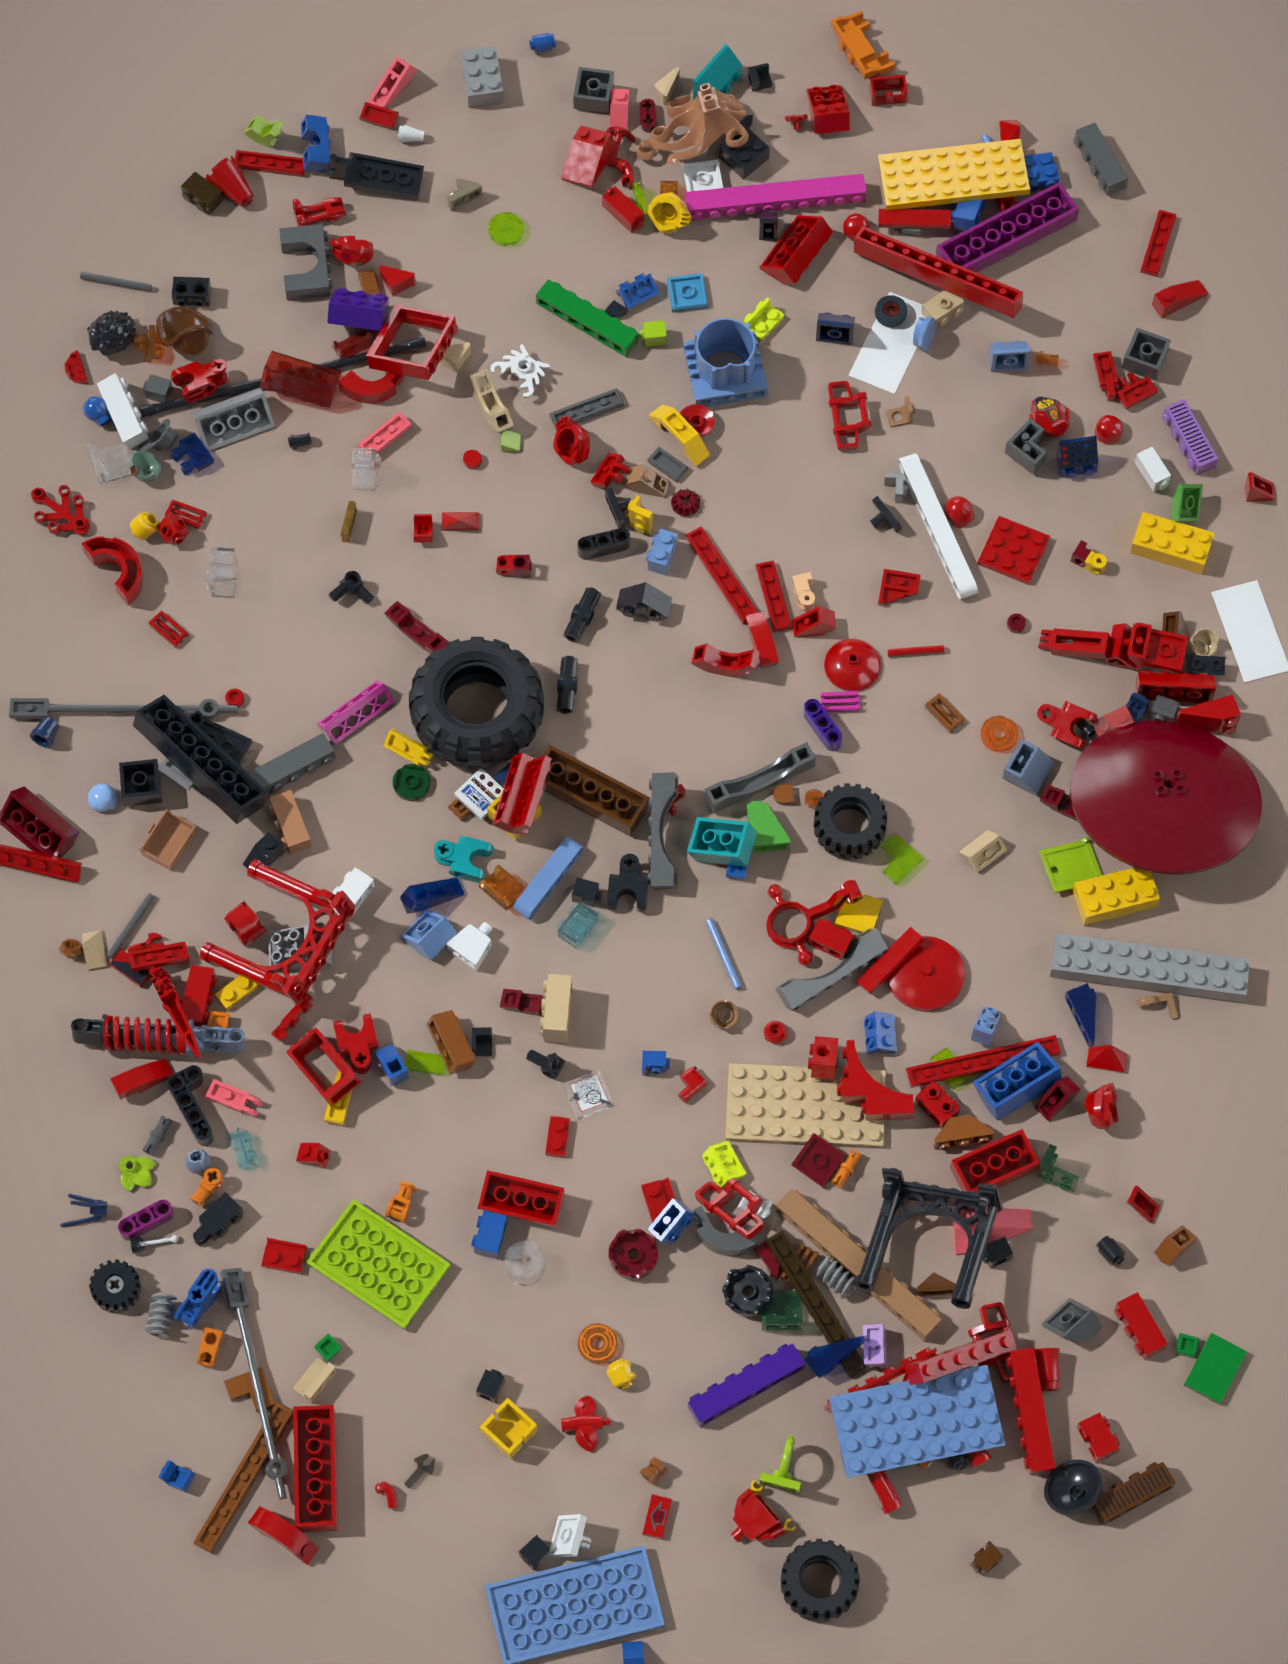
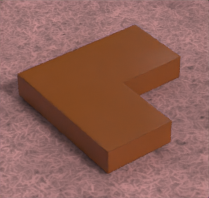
[224,1367,275,1412]

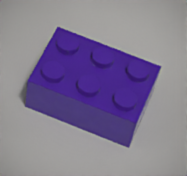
[327,288,389,331]

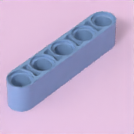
[513,837,584,920]

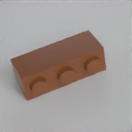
[426,1010,476,1075]

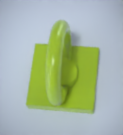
[759,1435,801,1494]

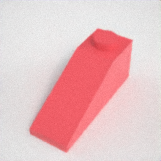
[368,56,417,108]

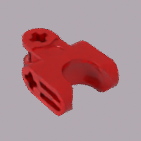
[171,359,229,403]
[1037,701,1098,749]
[333,1013,379,1074]

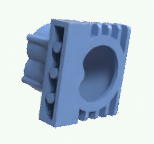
[684,318,768,407]

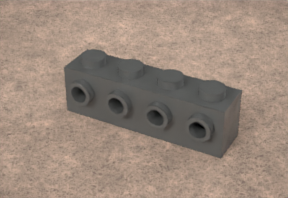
[1074,123,1128,196]

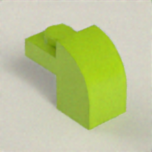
[244,115,284,147]

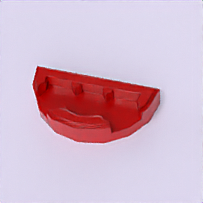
[65,350,88,384]

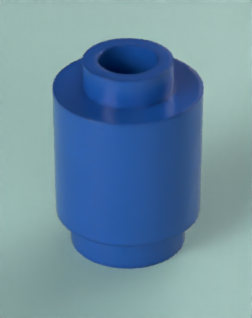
[529,33,556,53]

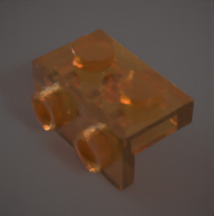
[478,865,526,911]

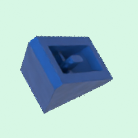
[622,1641,644,1664]

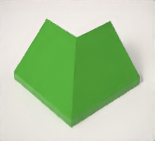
[1170,484,1203,521]

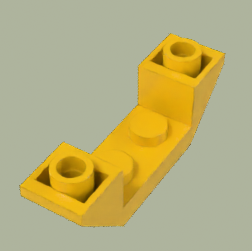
[648,404,710,466]

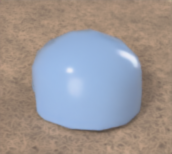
[88,783,119,813]

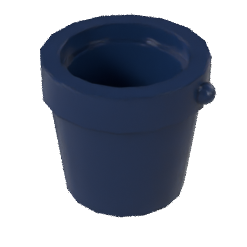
[30,717,60,748]

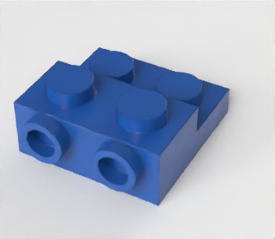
[1024,152,1060,191]

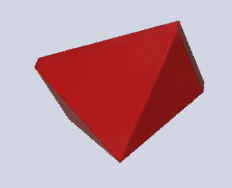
[999,120,1020,141]
[442,512,479,531]
[1086,1044,1128,1073]
[1127,1185,1160,1223]

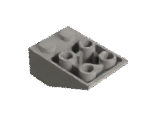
[268,922,332,969]

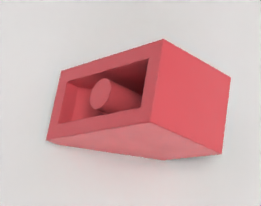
[610,89,629,130]

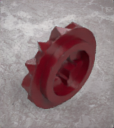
[671,488,701,516]

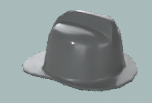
[138,419,178,451]

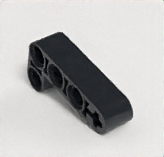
[167,1065,214,1146]

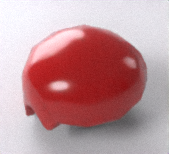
[843,213,870,240]
[1095,415,1124,444]

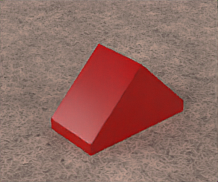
[379,265,416,296]
[1245,472,1275,502]

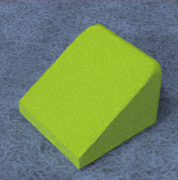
[501,430,521,452]

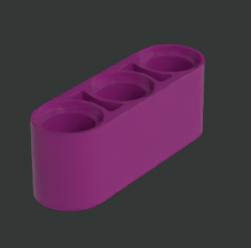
[118,1199,174,1241]

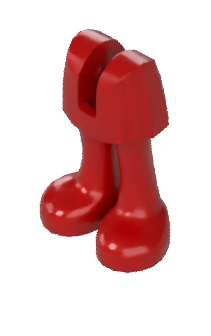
[292,197,346,226]

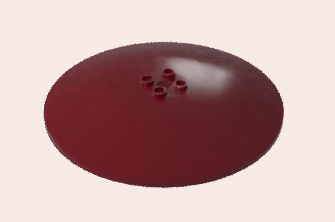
[1070,721,1262,875]

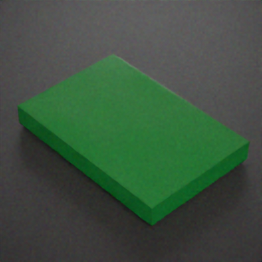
[1183,1332,1247,1405]

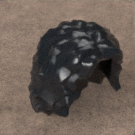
[87,310,137,356]

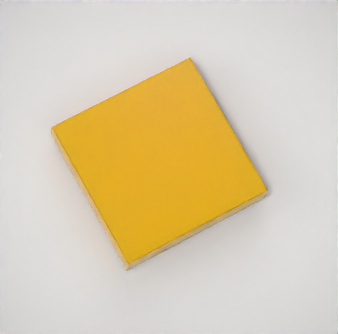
[835,894,883,933]

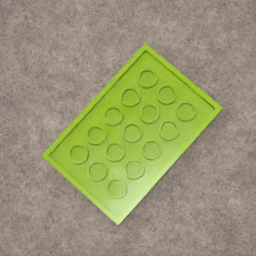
[306,1199,451,1330]

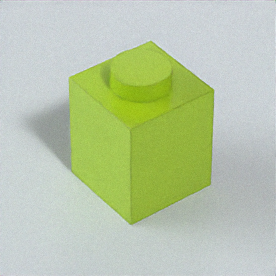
[640,320,667,347]

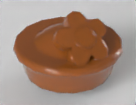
[59,939,83,959]

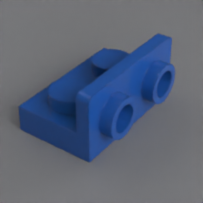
[616,273,660,309]

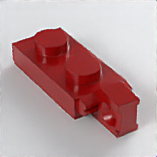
[1093,351,1119,401]
[271,993,313,1042]

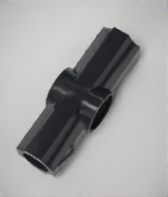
[564,587,601,643]
[557,656,578,714]

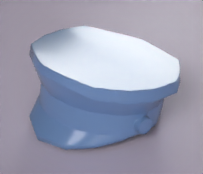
[913,317,936,352]

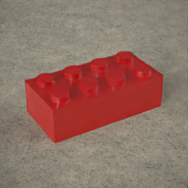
[950,1129,1040,1194]

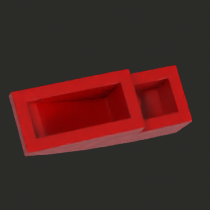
[745,612,779,668]
[110,1059,173,1100]

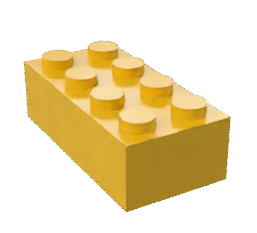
[1130,512,1214,575]
[1072,867,1160,926]

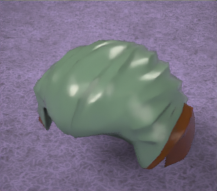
[129,450,162,482]

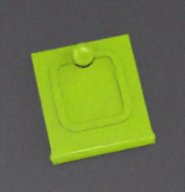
[1039,837,1102,893]

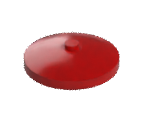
[887,936,965,1012]

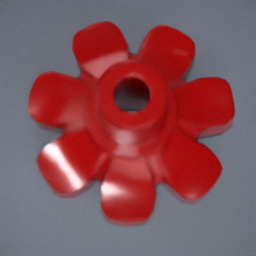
[785,114,808,130]

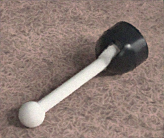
[130,1235,179,1254]

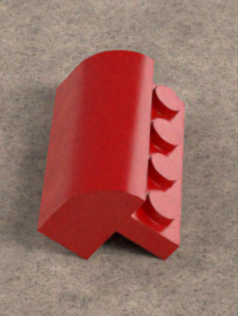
[492,753,552,835]

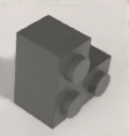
[1005,418,1047,475]

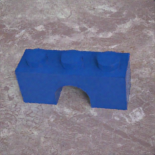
[301,115,331,173]

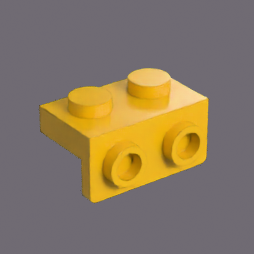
[627,495,653,535]

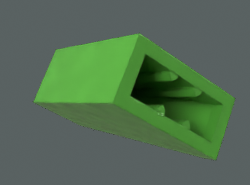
[746,801,790,853]

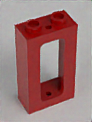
[286,1027,361,1107]

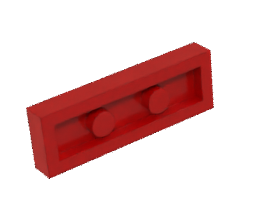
[128,941,190,972]

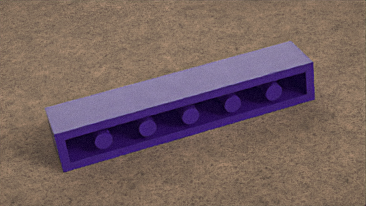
[688,1343,805,1427]

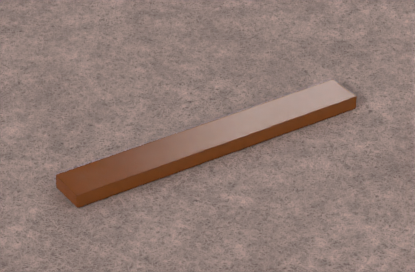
[193,1402,293,1554]

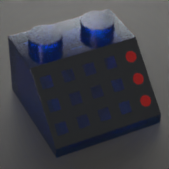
[1056,436,1099,478]

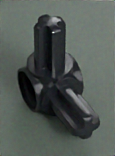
[329,571,374,604]
[526,1050,566,1080]

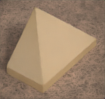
[654,67,680,106]
[82,930,107,970]

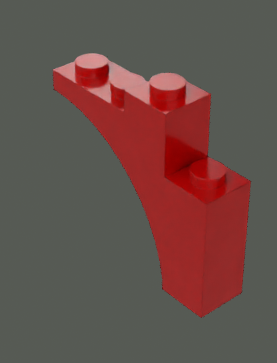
[837,1040,914,1121]

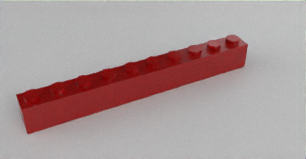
[854,226,1023,319]

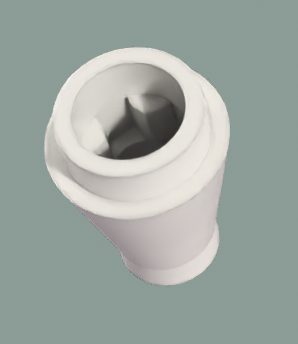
[398,124,424,142]

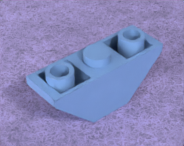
[971,1007,1001,1046]

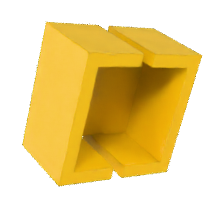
[480,1398,538,1459]

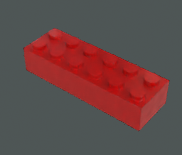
[293,1405,338,1532]

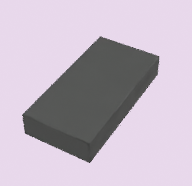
[647,447,688,483]

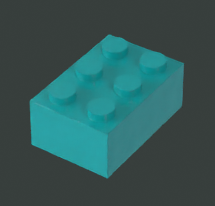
[687,817,757,867]

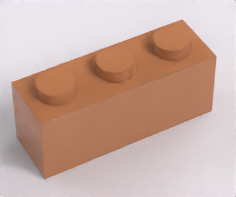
[268,790,312,854]

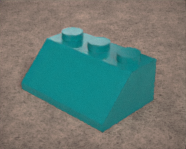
[693,44,743,100]

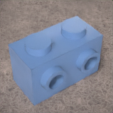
[646,529,678,576]

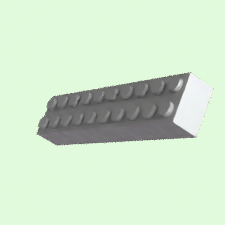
[1050,933,1250,1003]

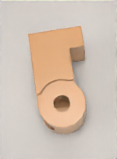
[792,572,815,611]

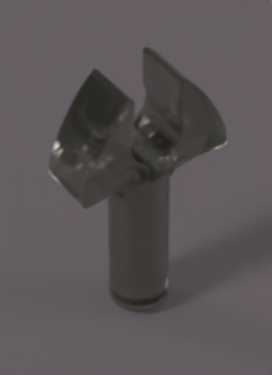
[404,1454,435,1488]

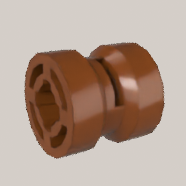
[640,1457,668,1486]

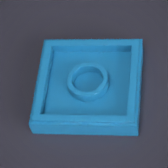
[667,273,708,312]

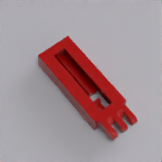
[1038,628,1111,659]

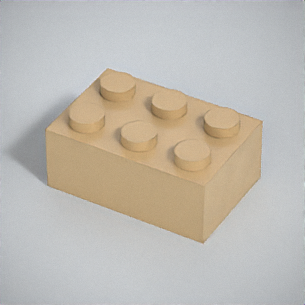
[540,974,572,1044]

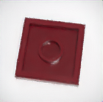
[791,1133,846,1188]

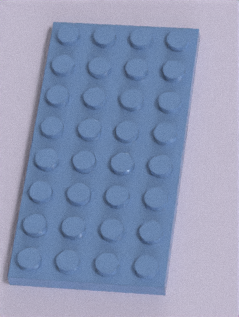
[829,1365,1005,1478]
[485,1545,665,1664]

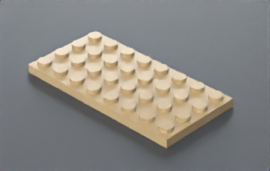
[725,1063,886,1148]

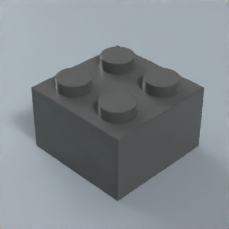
[573,67,614,113]
[1122,328,1171,380]

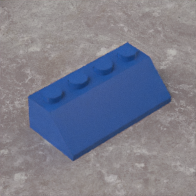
[973,1042,1062,1121]

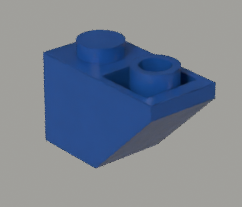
[374,1044,409,1087]

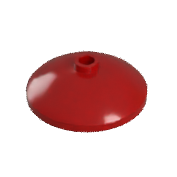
[824,639,881,691]

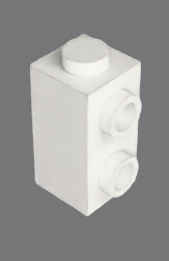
[1134,447,1171,492]

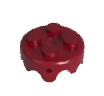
[608,1229,658,1280]

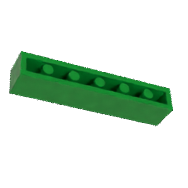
[536,279,638,357]

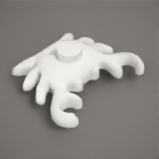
[490,344,549,398]

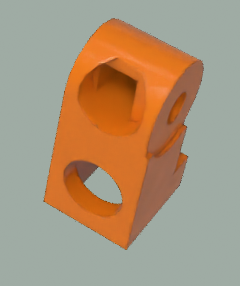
[197,1327,225,1368]

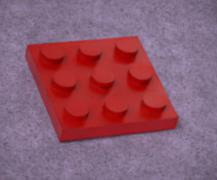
[977,516,1050,585]

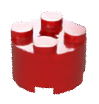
[224,901,267,946]

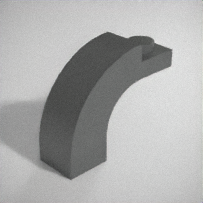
[693,1206,758,1256]

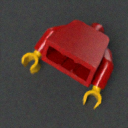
[731,1480,796,1542]

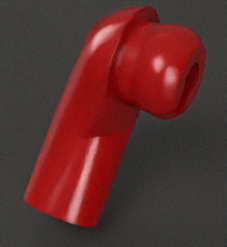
[375,1481,398,1509]

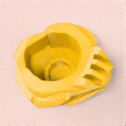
[647,192,692,234]

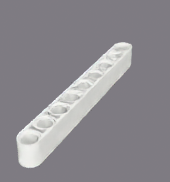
[898,453,978,599]

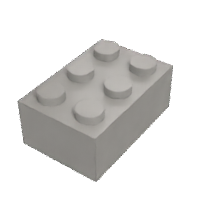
[460,46,504,108]

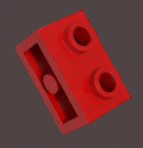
[915,1081,960,1130]

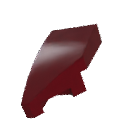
[755,1242,781,1281]

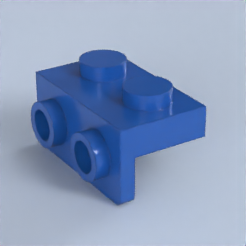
[864,1011,897,1054]

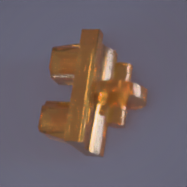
[134,325,164,363]

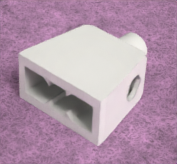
[447,922,492,971]

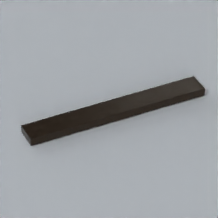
[765,1230,867,1378]

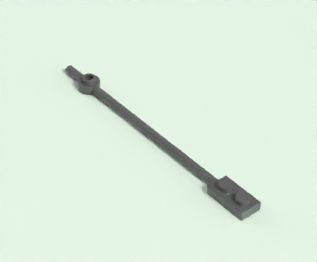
[9,698,238,719]
[220,1268,287,1500]

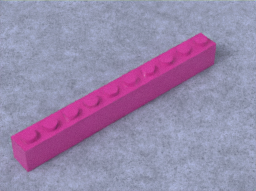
[685,174,866,220]

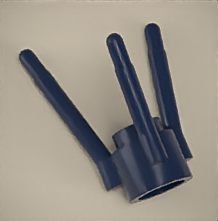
[60,1194,107,1227]

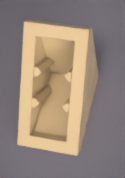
[439,342,471,373]

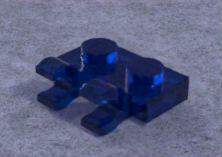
[171,432,214,475]

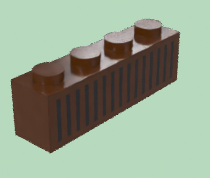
[1092,1462,1176,1526]

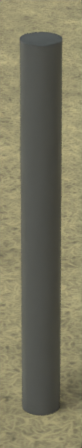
[80,272,152,292]
[106,893,155,960]

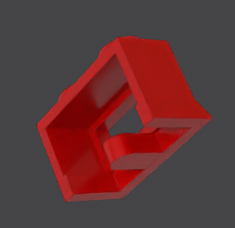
[869,74,908,106]

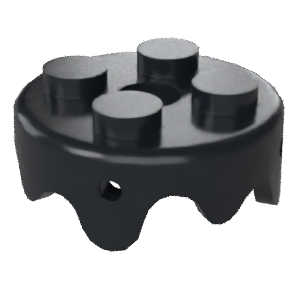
[722,1265,774,1317]

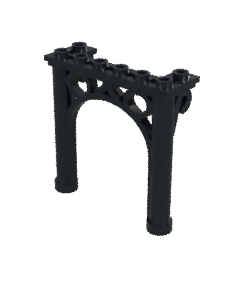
[854,1168,1003,1309]

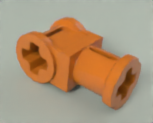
[189,1168,223,1208]
[385,1181,417,1224]

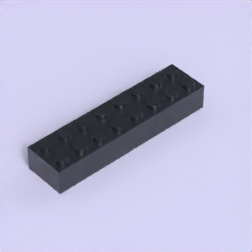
[133,695,268,824]

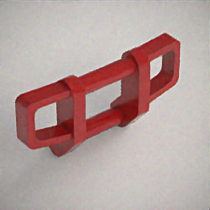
[828,381,872,451]
[695,1178,764,1240]
[968,1302,1011,1383]

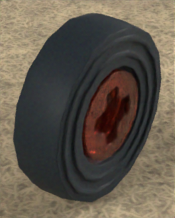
[875,295,907,327]

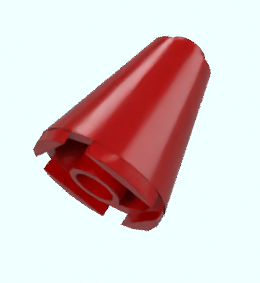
[205,156,254,207]

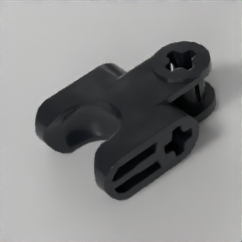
[607,854,648,912]

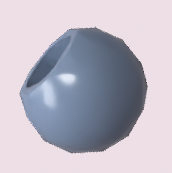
[186,1149,211,1174]

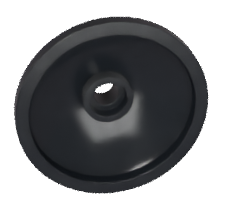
[1044,1459,1103,1516]

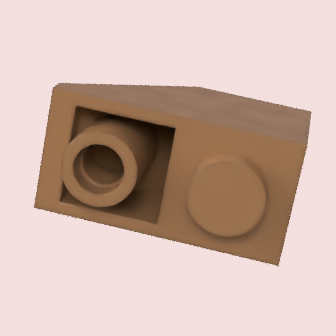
[625,464,669,497]

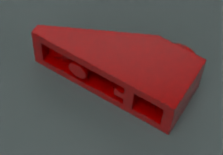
[1152,280,1208,319]

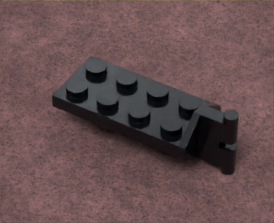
[328,152,424,200]

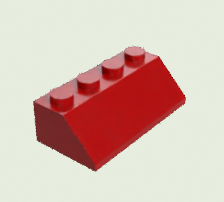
[759,215,833,285]
[1136,670,1216,703]
[477,1170,565,1227]

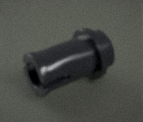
[288,433,312,449]
[1075,719,1096,738]

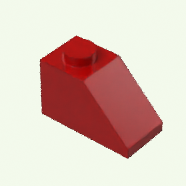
[792,606,837,637]

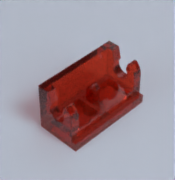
[333,328,373,359]

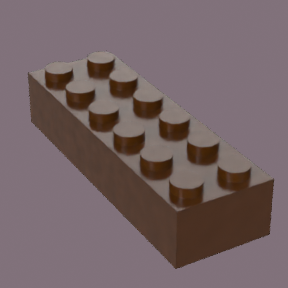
[543,745,650,837]

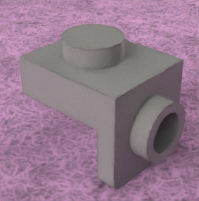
[884,473,907,503]

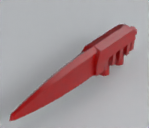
[149,966,201,1059]

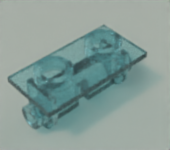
[230,1127,258,1170]

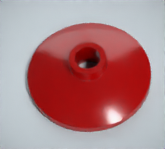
[680,404,715,437]

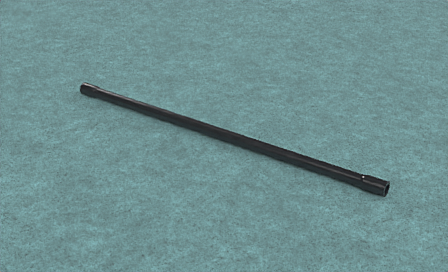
[139,337,427,418]

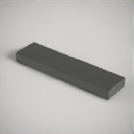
[549,388,624,431]

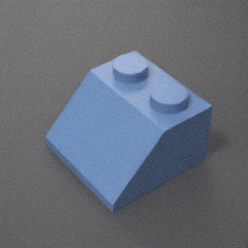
[989,340,1030,372]
[400,910,458,960]

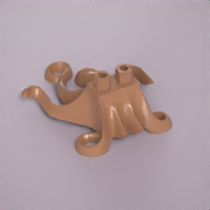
[637,83,749,164]

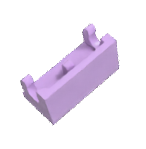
[863,1324,888,1369]

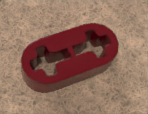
[639,99,656,132]

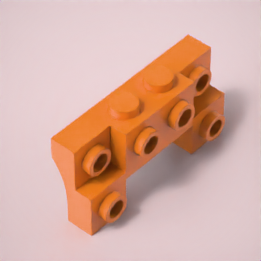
[831,10,896,80]

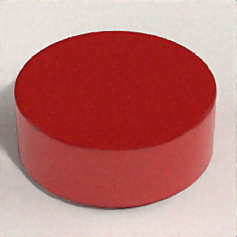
[463,450,482,469]
[225,688,245,708]

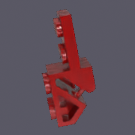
[1105,622,1188,673]

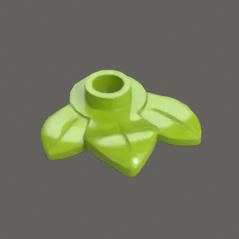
[119,1156,156,1191]

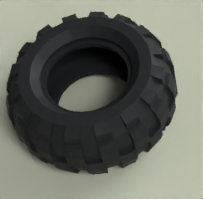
[409,637,544,769]

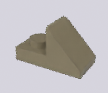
[447,178,483,211]

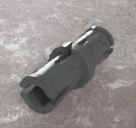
[142,1116,172,1156]

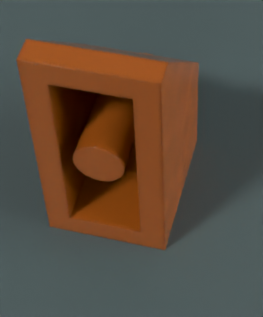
[1154,1225,1197,1266]

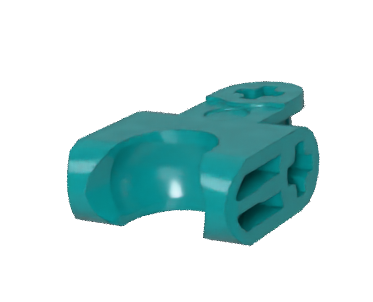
[434,836,494,883]

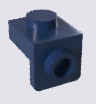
[1126,692,1149,722]

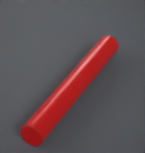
[887,645,944,657]

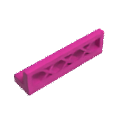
[317,680,395,745]

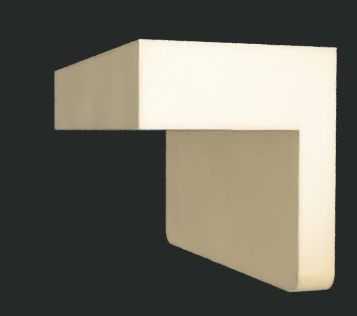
[959,830,1007,872]
[293,1358,337,1403]

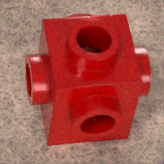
[157,514,190,545]

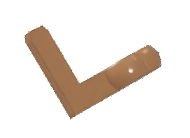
[1137,992,1178,1019]

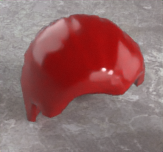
[944,496,975,527]

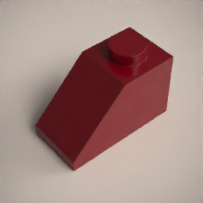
[1035,1076,1081,1121]

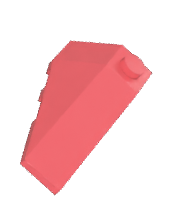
[951,1209,1033,1255]

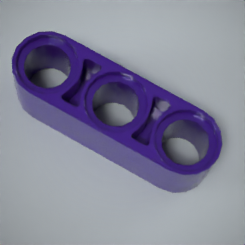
[804,699,842,751]

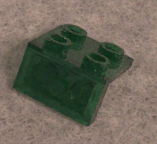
[1037,1144,1079,1192]
[761,1290,803,1331]

